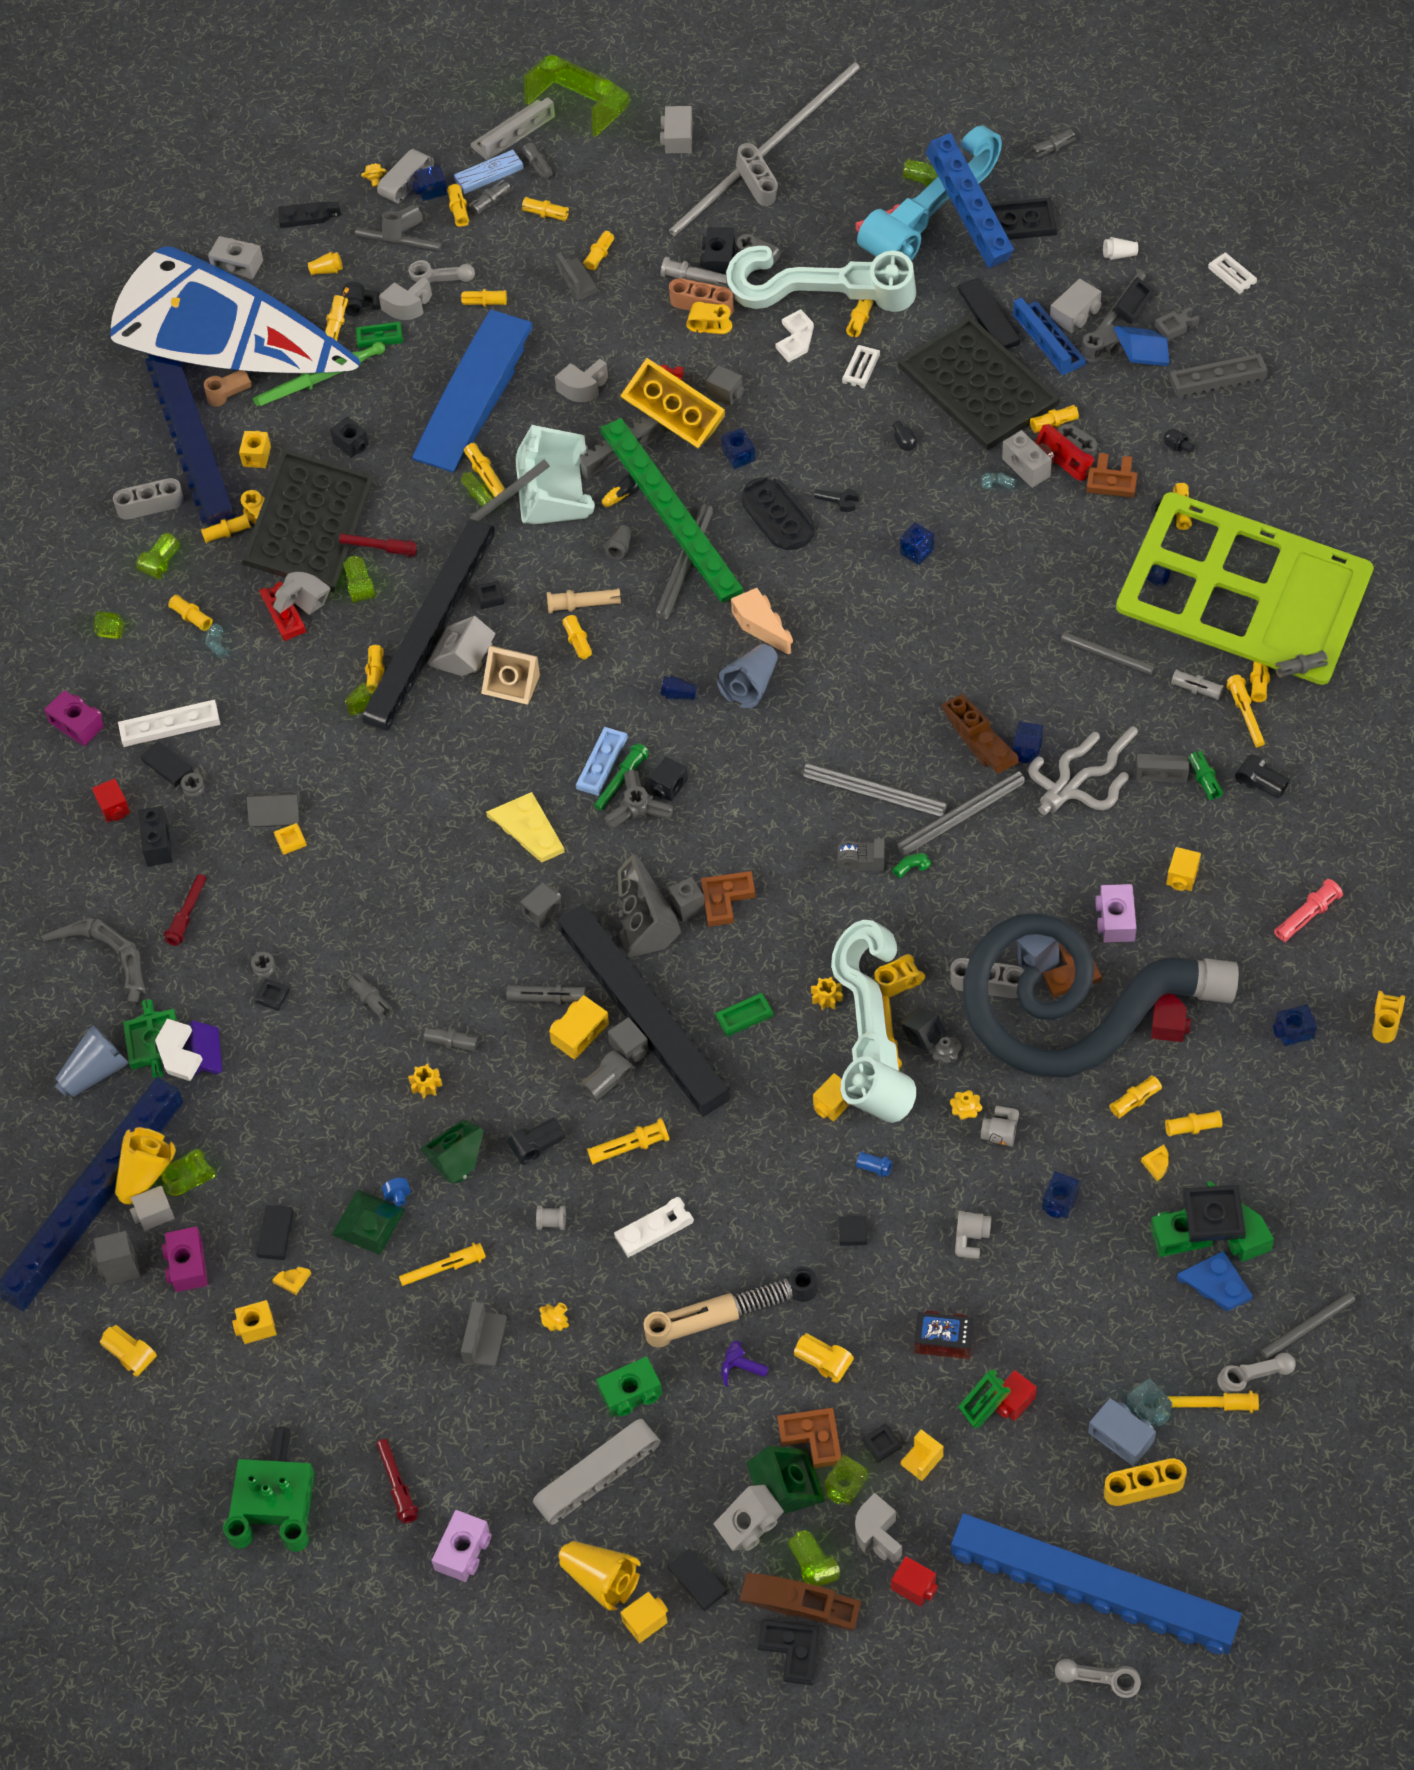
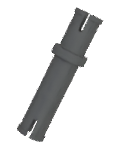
[506,984,587,1005]

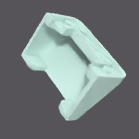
[516,425,595,525]

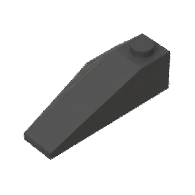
[618,853,681,957]

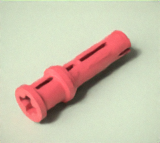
[1274,879,1343,942]

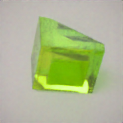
[93,611,124,639]
[344,682,370,716]

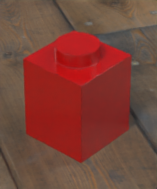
[92,778,130,823]
[993,1370,1037,1421]
[891,1556,938,1607]

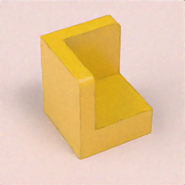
[901,1430,943,1481]

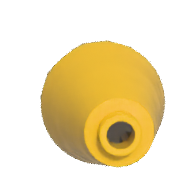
[115,1127,176,1205]
[559,1541,641,1611]

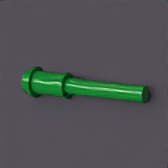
[594,743,649,811]

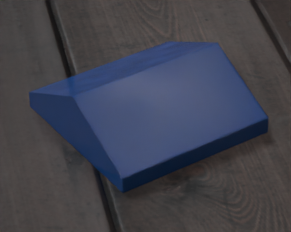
[1113,326,1170,366]

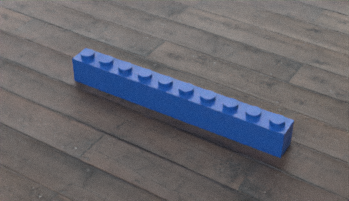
[951,1513,1242,1655]

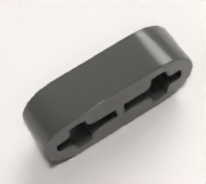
[1058,424,1097,457]

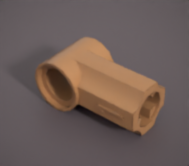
[204,370,251,407]

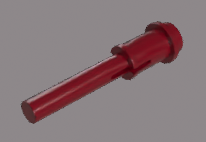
[339,533,417,558]
[164,874,207,946]
[377,1439,419,1524]

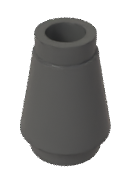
[605,525,632,560]

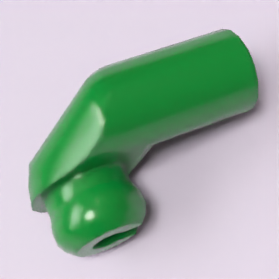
[892,852,931,878]

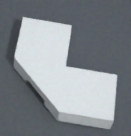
[776,309,814,362]
[155,1019,203,1081]

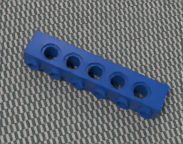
[926,133,1014,268]

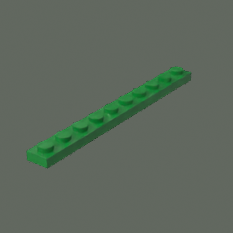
[601,418,743,603]

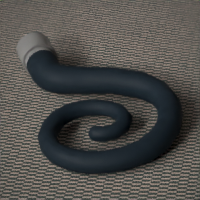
[963,913,1239,1078]

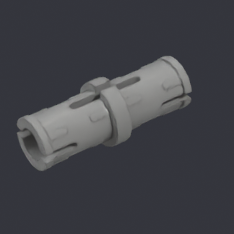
[1171,669,1224,700]

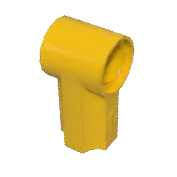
[100,1325,157,1377]
[794,1333,854,1383]

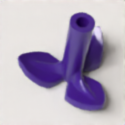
[721,1340,769,1387]

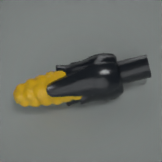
[602,474,640,507]

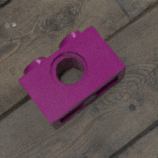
[44,690,104,746]
[162,1226,208,1292]

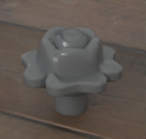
[929,1036,961,1064]

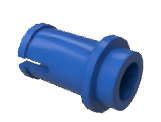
[856,1151,892,1178]

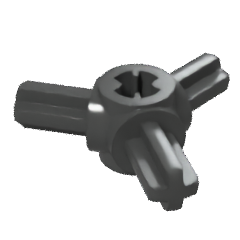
[604,769,673,828]

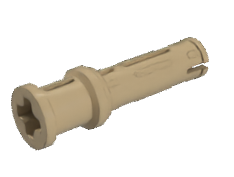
[547,588,621,614]

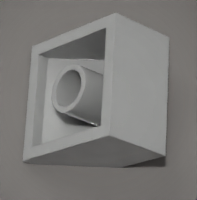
[427,616,496,676]

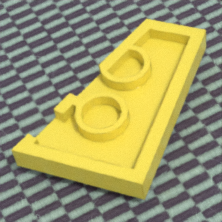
[486,792,564,862]

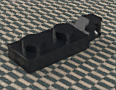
[278,201,341,228]

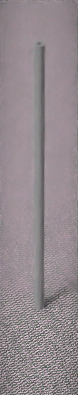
[669,62,860,236]

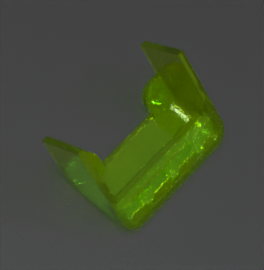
[524,55,629,137]

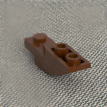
[941,693,1019,774]
[739,1572,861,1631]

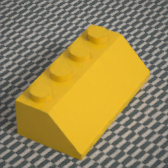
[620,358,725,449]

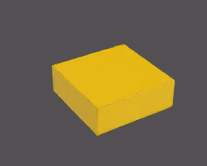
[274,823,307,855]

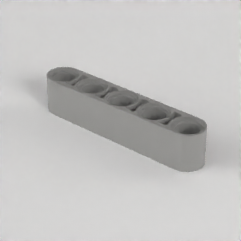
[533,1419,660,1525]

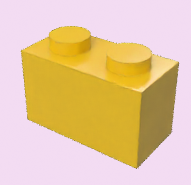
[549,995,609,1060]

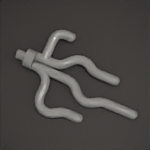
[1028,726,1138,815]

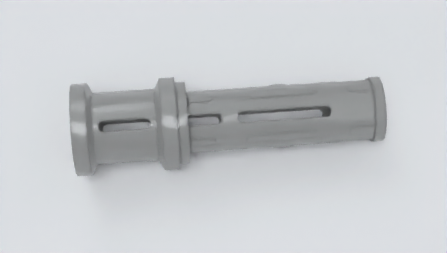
[661,257,728,288]

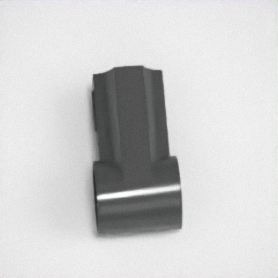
[382,205,423,241]
[581,1050,635,1102]

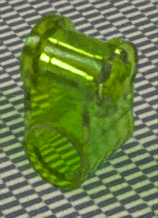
[161,1149,216,1196]

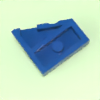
[1177,1251,1252,1311]

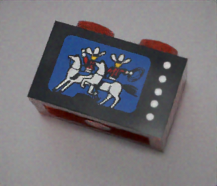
[914,1311,974,1359]

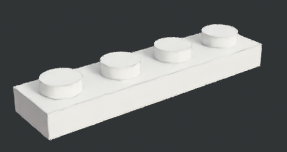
[118,700,221,747]

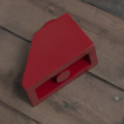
[1151,994,1191,1042]

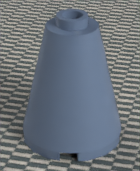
[717,644,778,708]
[55,1025,129,1097]

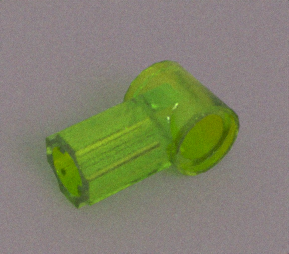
[902,159,938,188]
[136,532,181,579]
[343,556,376,603]
[788,1530,840,1586]

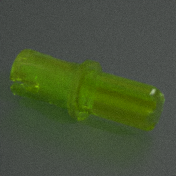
[460,472,493,507]

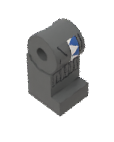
[837,839,885,871]

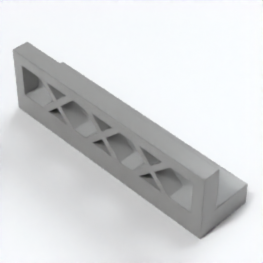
[471,97,555,160]

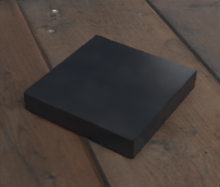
[1183,1185,1246,1242]

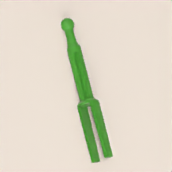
[253,342,385,406]

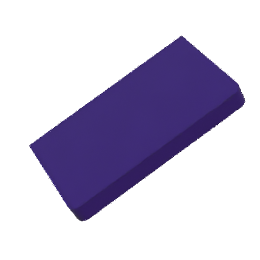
[182,1020,222,1077]

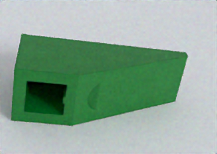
[1206,1181,1274,1262]

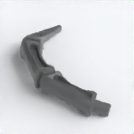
[41,918,146,1005]

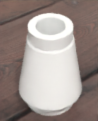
[1103,237,1138,260]

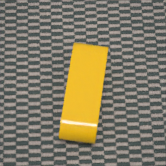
[1104,1458,1186,1506]

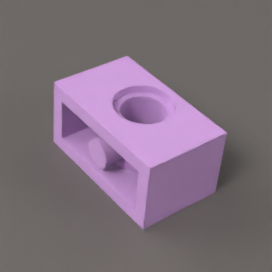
[1095,884,1136,942]
[432,1510,491,1582]

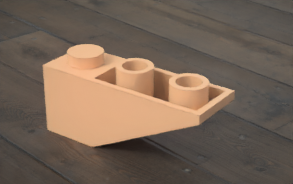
[731,588,793,654]

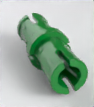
[1188,751,1223,800]

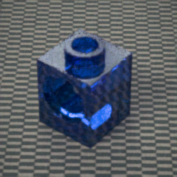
[412,165,448,201]
[721,428,756,470]
[900,522,934,565]
[1013,721,1044,763]
[1273,1004,1317,1046]
[1042,1171,1080,1219]

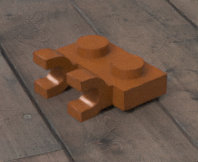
[1086,453,1137,498]

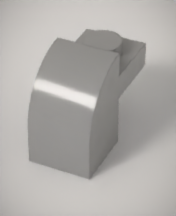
[379,277,432,320]
[555,359,608,402]
[273,572,331,615]
[855,1493,902,1563]

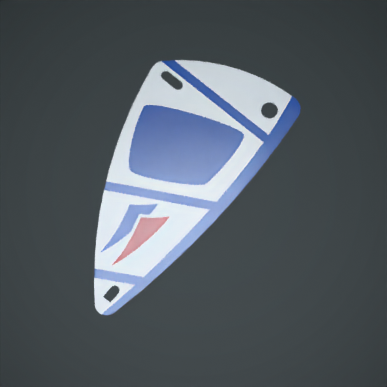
[111,246,360,373]

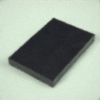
[990,197,1057,240]

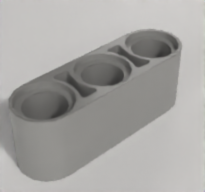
[736,143,778,206]
[377,149,434,204]
[113,478,184,519]
[950,958,1024,998]

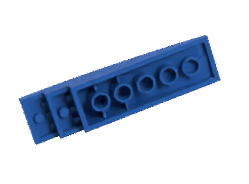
[412,309,533,473]

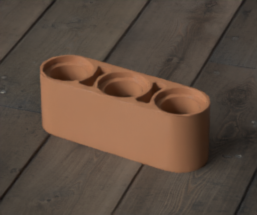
[669,278,734,315]

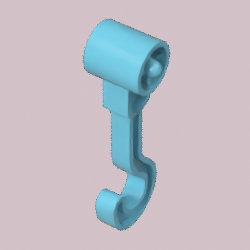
[857,125,1002,261]

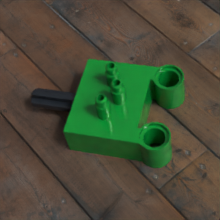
[223,1426,315,1552]

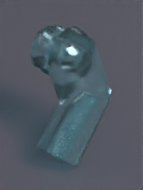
[980,472,1017,491]
[205,624,228,659]

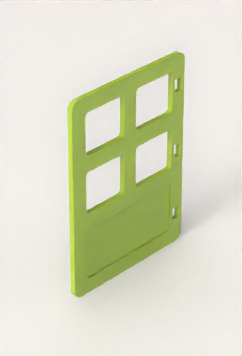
[1116,492,1374,685]

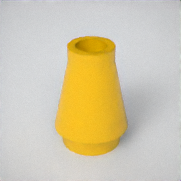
[308,251,343,275]

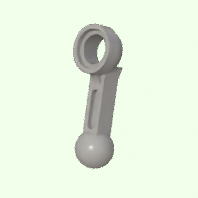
[408,260,475,282]
[1217,1353,1296,1393]
[1055,1659,1141,1698]

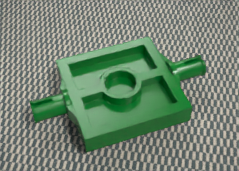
[123,999,178,1078]

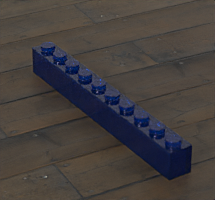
[145,353,235,527]
[0,1077,184,1312]

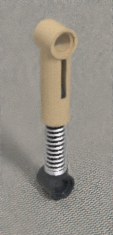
[644,1266,817,1348]

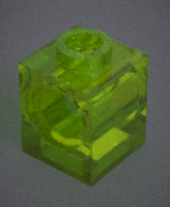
[825,1454,868,1506]

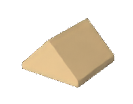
[481,646,540,705]

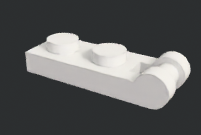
[614,1197,694,1258]

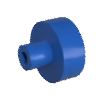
[382,1178,411,1206]

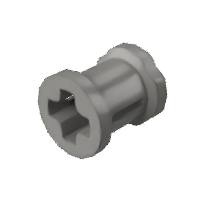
[536,1205,566,1230]

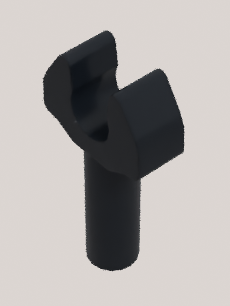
[814,488,859,512]

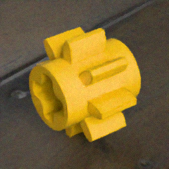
[811,977,843,1010]
[408,1064,442,1099]

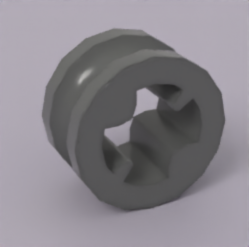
[181,773,205,797]
[251,952,276,977]

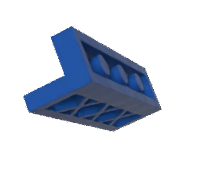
[1013,297,1087,375]

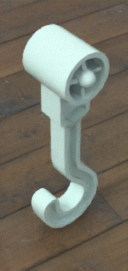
[726,246,916,312]
[831,920,916,1123]

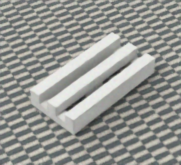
[1208,252,1257,294]
[842,345,880,388]

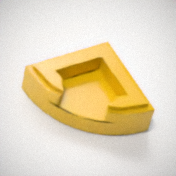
[1141,1145,1169,1181]
[273,1267,311,1295]

